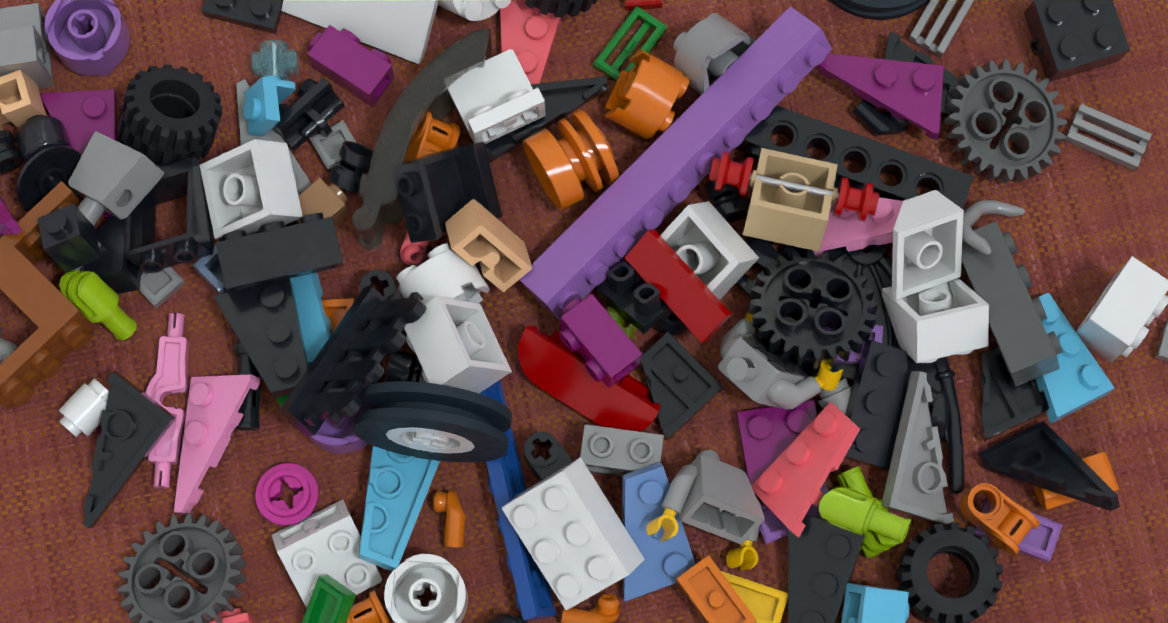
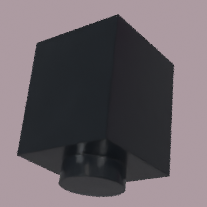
[38,203,101,273]

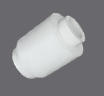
[58,378,109,437]

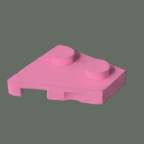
[813,191,903,258]

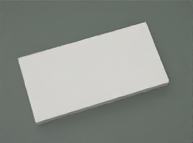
[281,0,439,64]

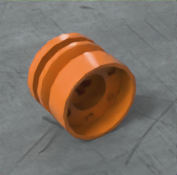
[522,109,619,212]

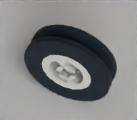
[353,381,512,463]

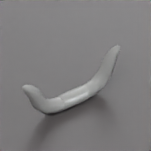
[962,200,1025,255]

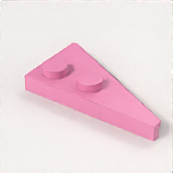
[174,374,260,515]

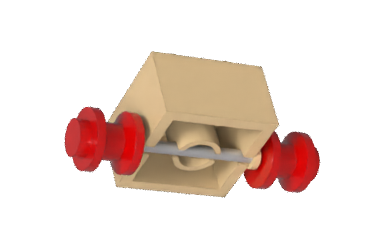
[709,148,879,252]

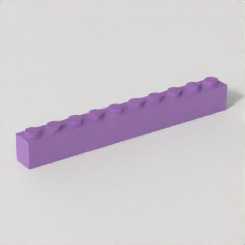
[519,6,832,321]

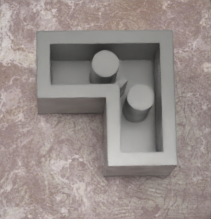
[0,3,54,89]

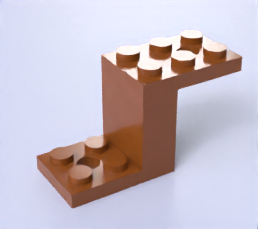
[0,181,95,411]

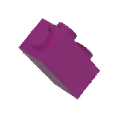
[307,25,395,107]
[559,294,642,388]

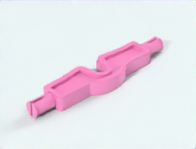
[146,313,189,489]

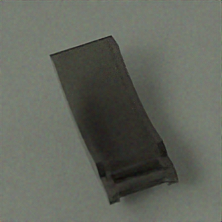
[352,28,493,251]

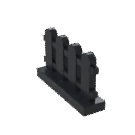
[279,286,427,436]

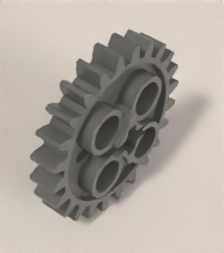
[943,59,1067,184]
[117,513,247,623]

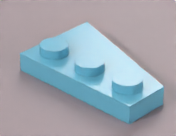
[1035,292,1114,424]

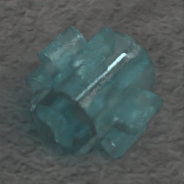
[251,40,298,81]

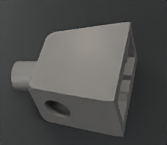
[68,131,164,226]

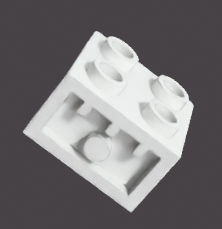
[444,49,546,144]
[272,499,382,608]

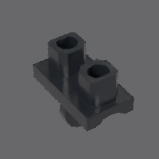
[275,78,345,151]
[597,262,673,334]

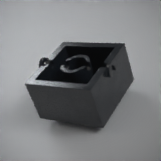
[1024,0,1130,82]

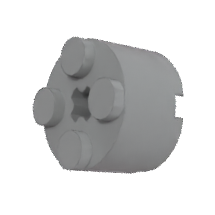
[673,13,756,95]

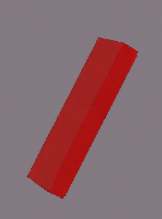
[624,229,732,343]

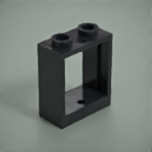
[124,156,213,274]

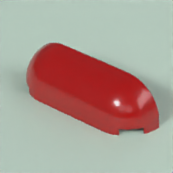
[518,325,661,432]

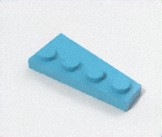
[358,446,440,572]

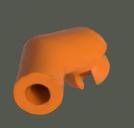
[433,490,466,547]
[561,594,621,623]

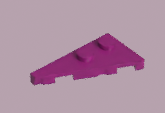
[815,53,944,139]

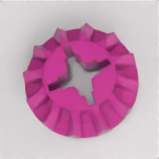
[255,463,319,527]

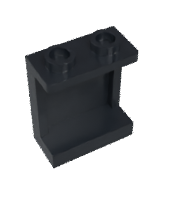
[392,142,502,243]

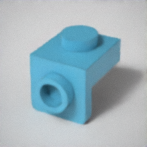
[243,76,296,136]

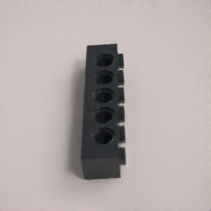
[737,105,974,208]

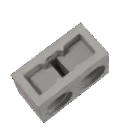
[580,424,664,478]

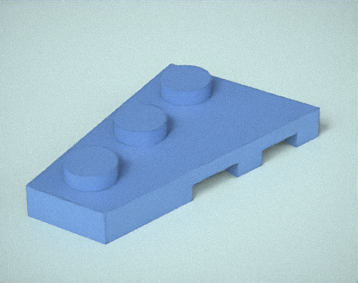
[622,462,696,602]

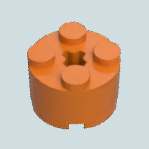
[605,49,690,139]

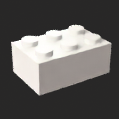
[502,457,645,610]

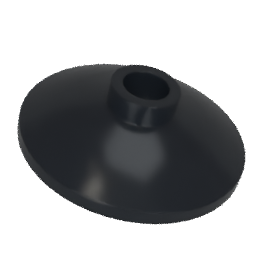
[16,145,82,212]

